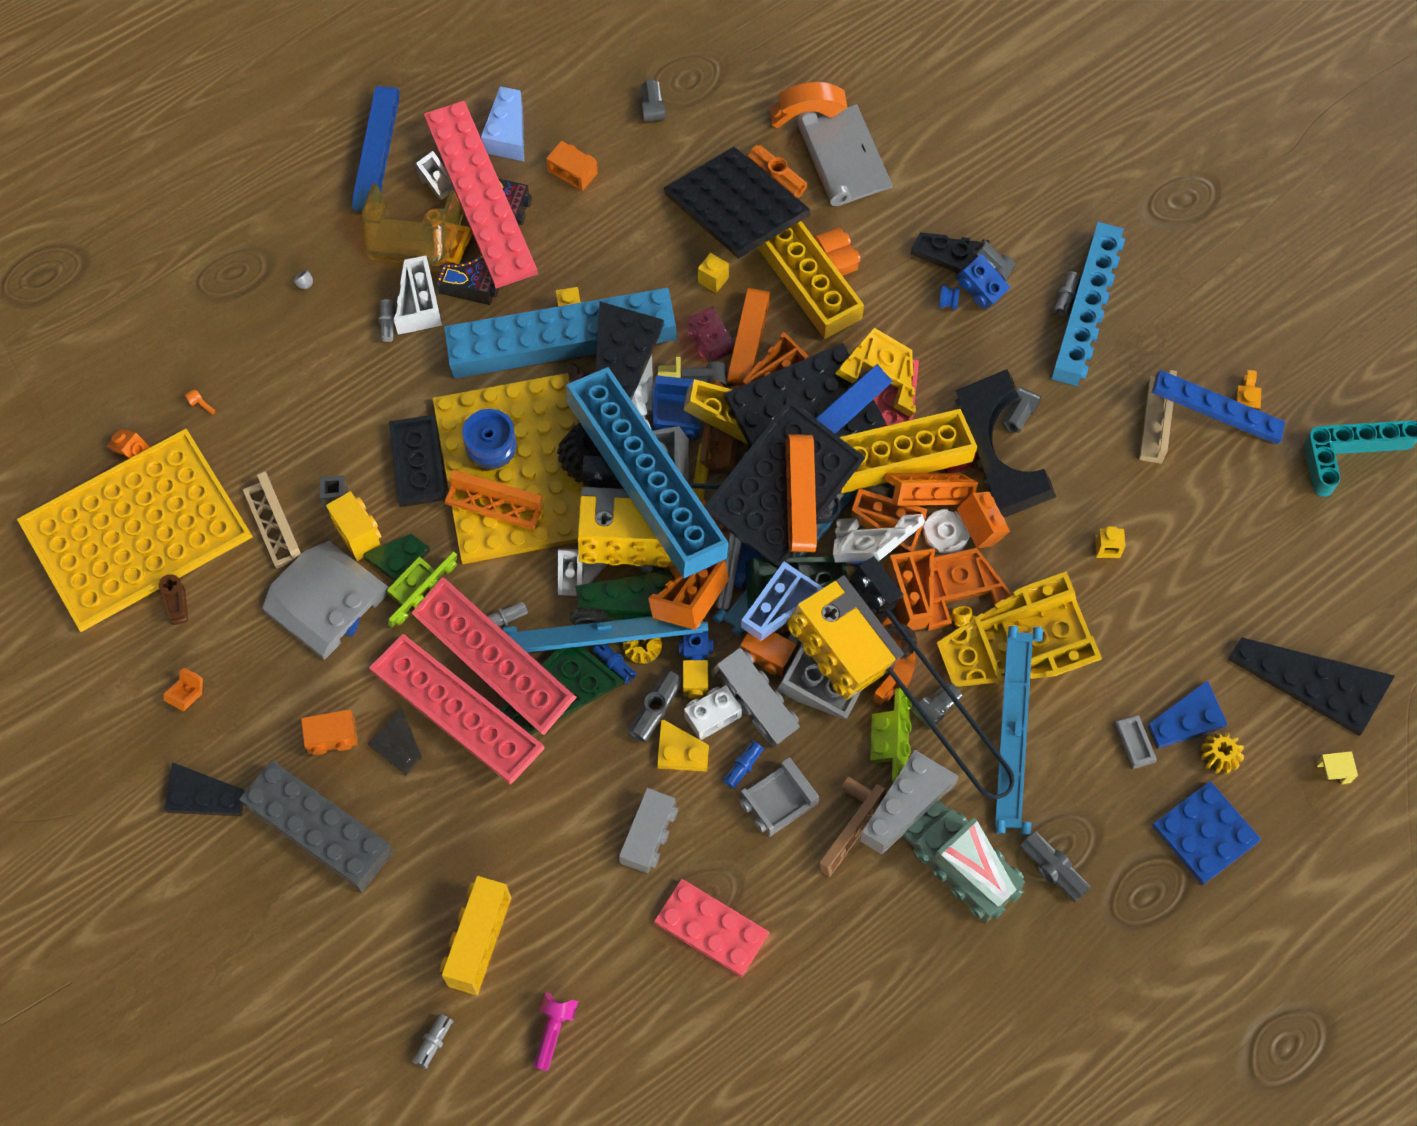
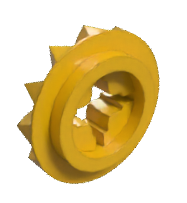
[623,638,662,664]

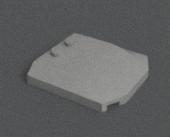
[262,541,389,660]

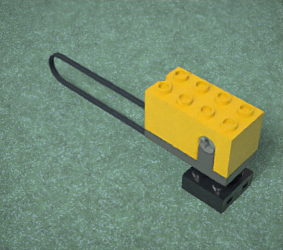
[578,456,841,568]
[787,556,1015,799]

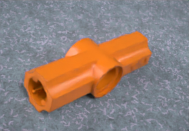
[747,145,807,198]

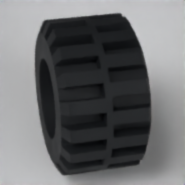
[557,422,602,483]

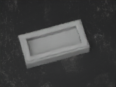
[1114,715,1157,769]

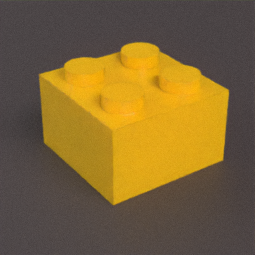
[326,491,382,561]

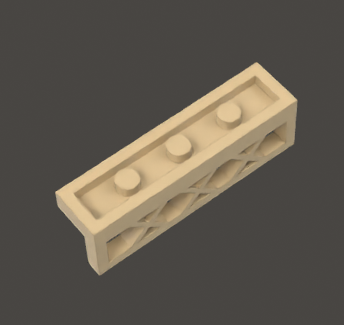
[1139,370,1177,464]
[243,471,301,569]

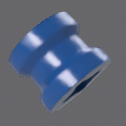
[939,285,960,310]

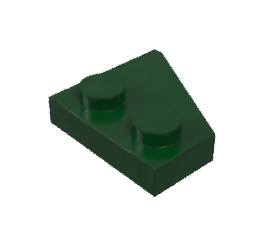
[363,534,430,581]

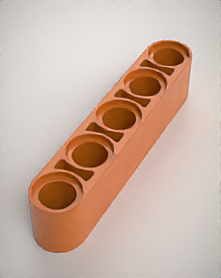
[727,288,770,386]
[786,435,817,552]

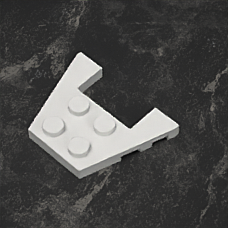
[833,514,925,564]

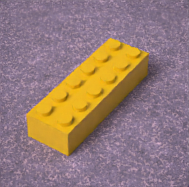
[757,221,864,339]
[840,409,977,494]

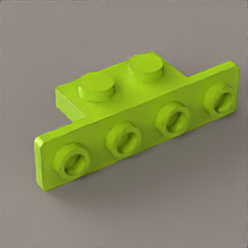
[387,552,457,628]
[870,688,912,783]

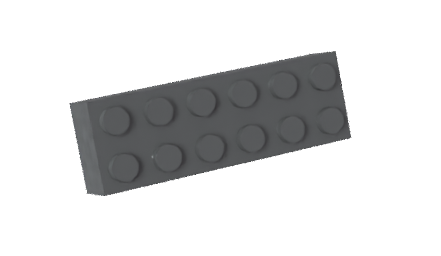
[239,760,394,893]

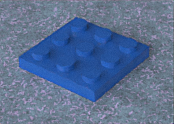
[1152,781,1262,886]

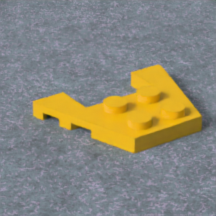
[835,328,916,417]

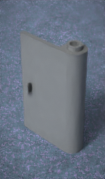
[796,104,892,206]

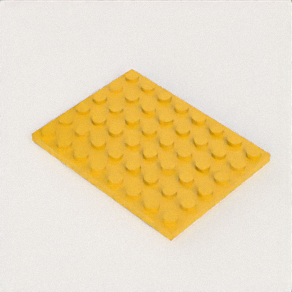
[433,373,583,564]
[17,428,252,632]

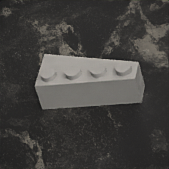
[710,648,800,748]
[860,750,959,854]

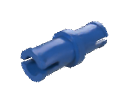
[593,644,637,684]
[722,740,764,789]

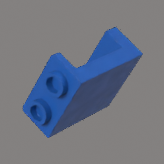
[652,375,701,440]

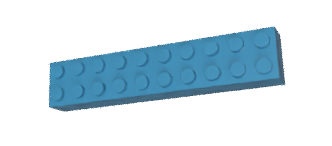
[444,288,677,379]
[566,367,729,578]

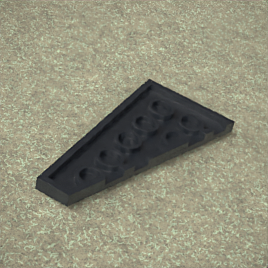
[596,301,664,401]
[1228,637,1395,736]

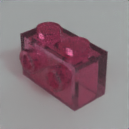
[687,306,733,363]

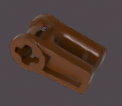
[159,574,188,625]

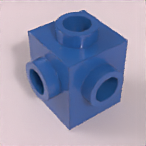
[679,631,713,663]

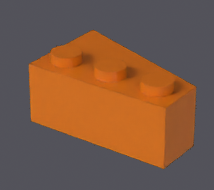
[743,332,809,385]

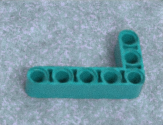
[1304,420,1417,497]

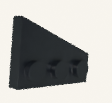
[910,232,990,273]
[164,762,245,816]

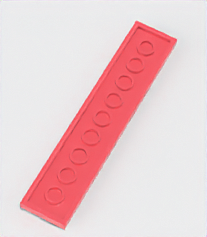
[424,100,538,288]

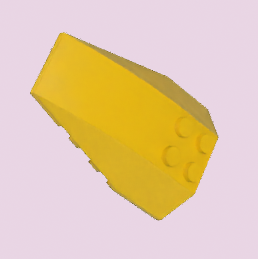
[937,571,1102,687]

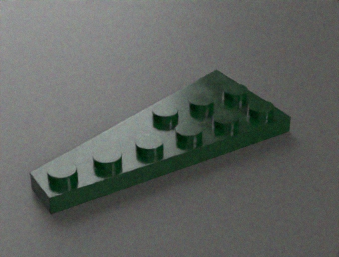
[499,646,624,735]

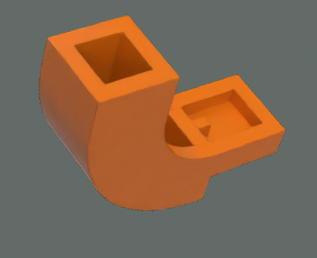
[769,82,847,128]
[873,618,915,707]

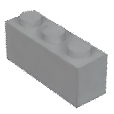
[619,788,678,874]

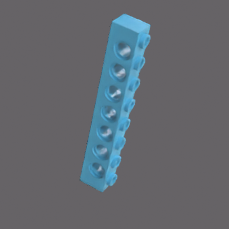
[1051,222,1125,387]

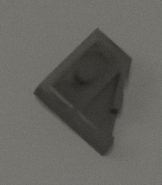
[368,708,422,776]

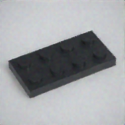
[389,415,446,507]

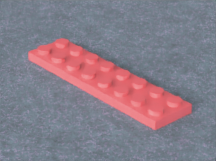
[412,577,576,735]
[369,634,545,785]

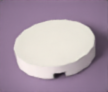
[923,509,970,555]

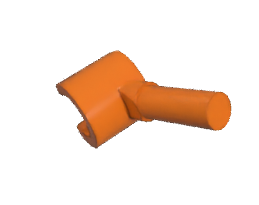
[185,390,216,415]

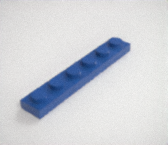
[1152,370,1285,444]

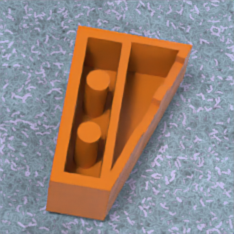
[851,488,927,553]
[883,548,935,632]
[649,560,729,630]

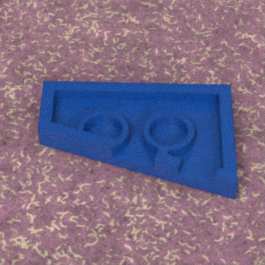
[1148,681,1228,749]

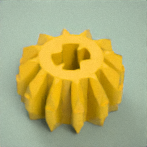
[1200,731,1244,774]

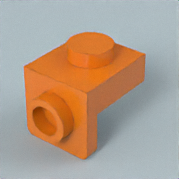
[107,429,150,459]
[163,668,203,712]

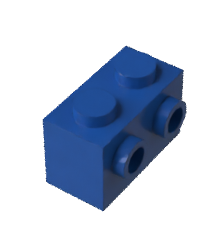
[955,254,1011,310]

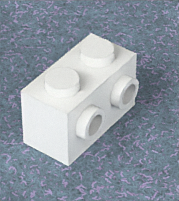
[684,685,742,740]

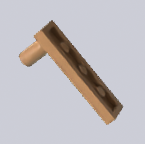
[819,777,886,877]

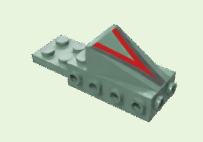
[902,801,1025,924]

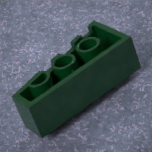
[746,557,847,609]
[575,570,673,621]

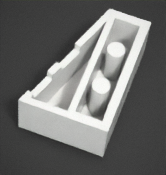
[394,255,442,335]

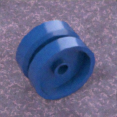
[462,409,517,469]

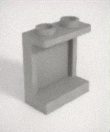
[739,757,819,837]

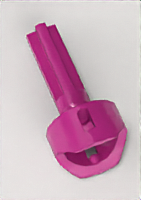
[533,992,579,1071]

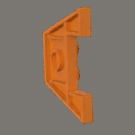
[928,548,1013,631]

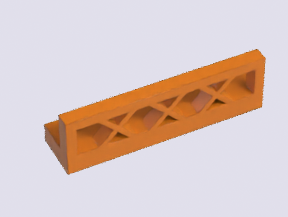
[445,470,544,530]
[885,473,978,506]

